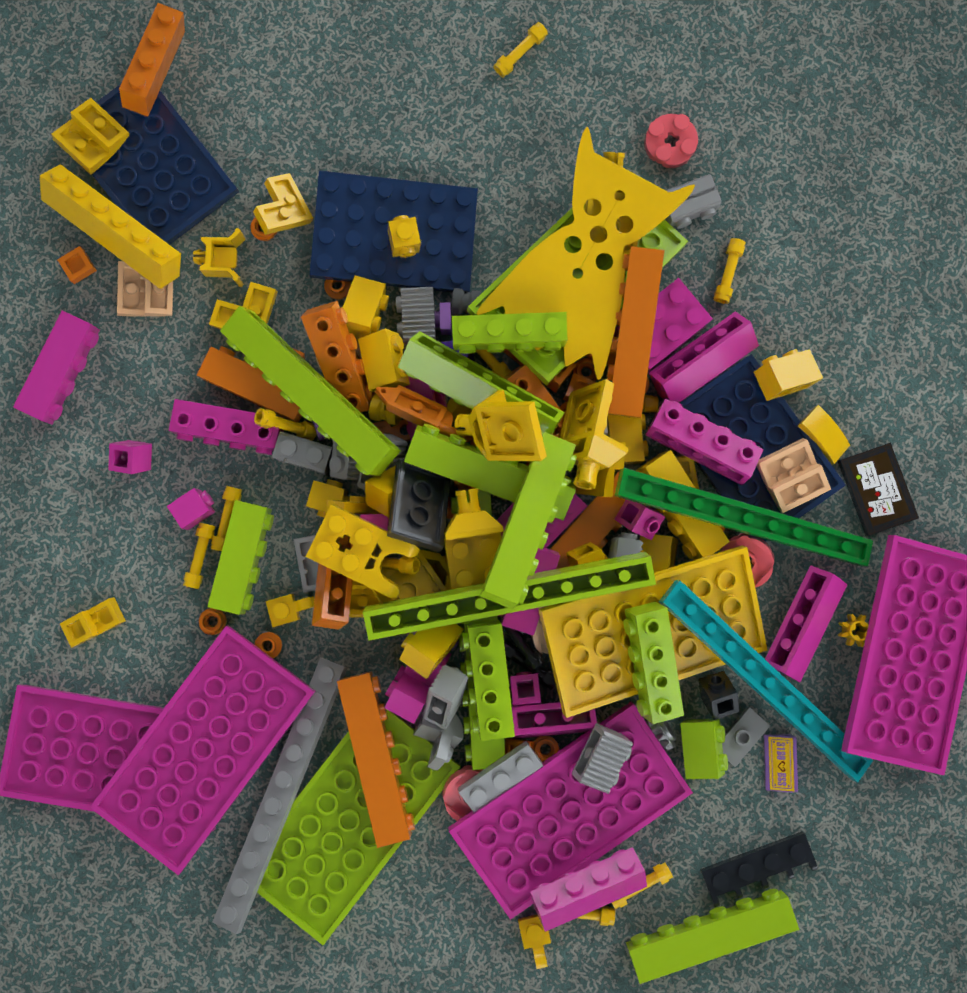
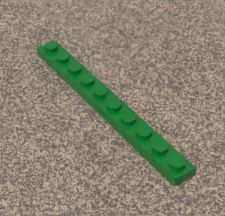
[614,468,873,567]

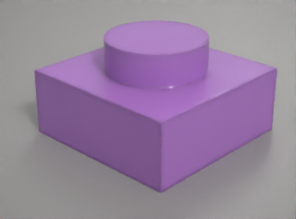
[435,302,452,335]

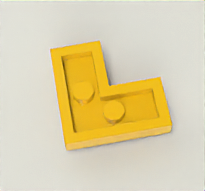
[253,173,314,235]
[209,282,278,329]

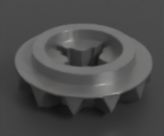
[648,721,676,750]

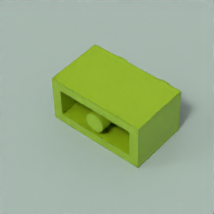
[680,718,728,779]

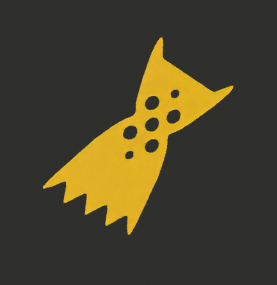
[477,127,695,380]

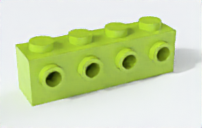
[452,312,568,354]
[207,500,274,615]
[623,601,684,724]
[462,620,515,741]

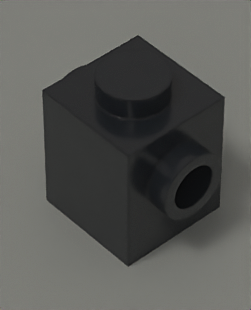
[698,671,739,720]

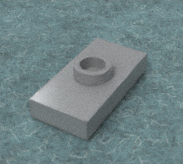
[293,535,318,593]
[722,706,770,767]

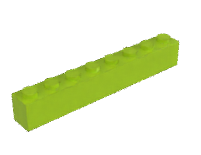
[220,306,401,476]

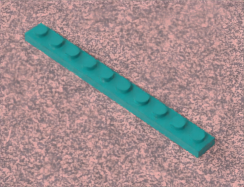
[658,580,874,782]

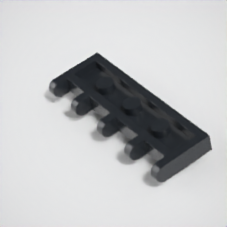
[700,831,818,907]

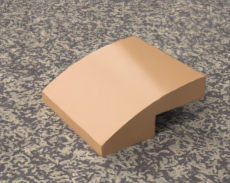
[117,261,173,316]
[756,438,831,513]

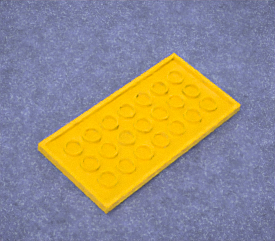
[538,545,768,718]

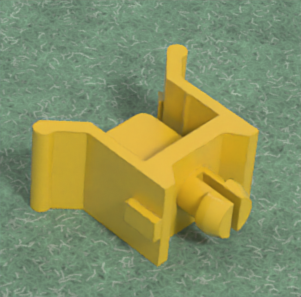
[193,228,246,287]

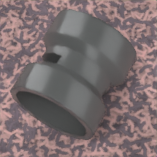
[451,288,481,316]

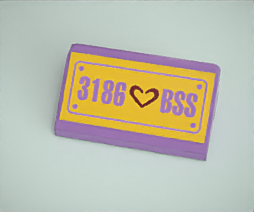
[764,734,798,793]

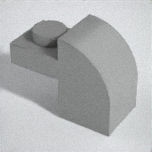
[413,704,464,771]

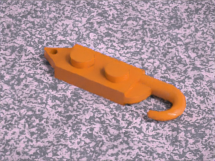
[375,385,474,442]

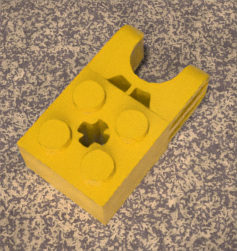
[305,505,420,598]

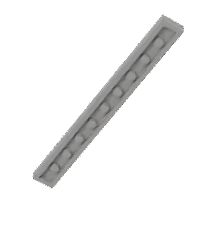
[212,657,348,934]

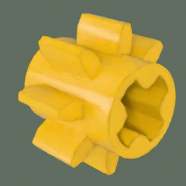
[838,614,869,647]

